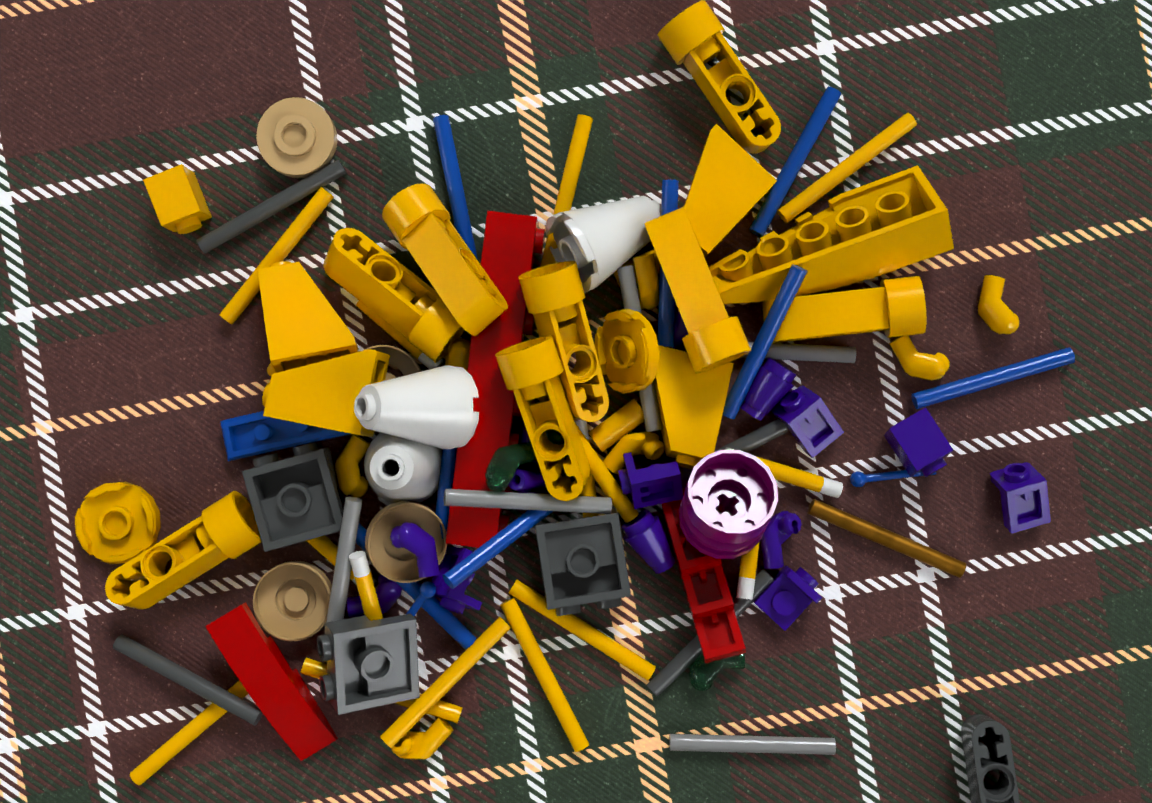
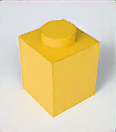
[143,164,212,234]

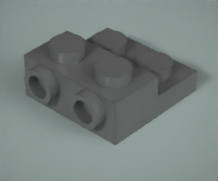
[242,442,343,552]
[535,513,631,616]
[317,614,420,715]

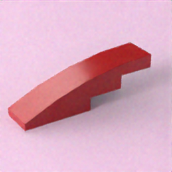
[661,488,746,664]
[205,602,338,761]

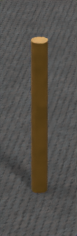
[807,499,966,578]

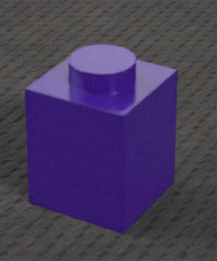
[884,407,953,478]

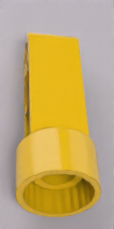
[657,0,781,154]
[382,183,508,336]
[644,206,752,373]
[323,228,465,363]
[518,261,609,422]
[762,276,927,343]
[495,335,590,501]
[105,491,262,609]

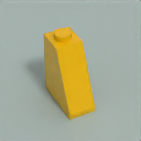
[684,124,777,258]
[257,261,359,373]
[654,345,734,469]
[262,349,390,437]

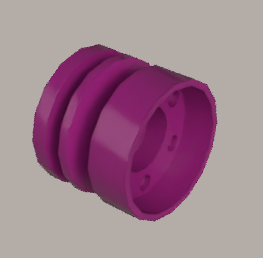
[679,450,779,559]

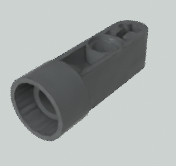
[961,714,1020,803]

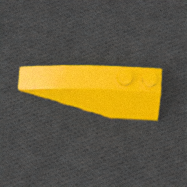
[709,165,954,304]

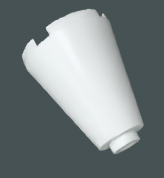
[545,196,661,293]
[354,365,479,449]
[364,432,442,504]

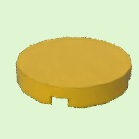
[594,309,660,394]
[75,482,161,564]

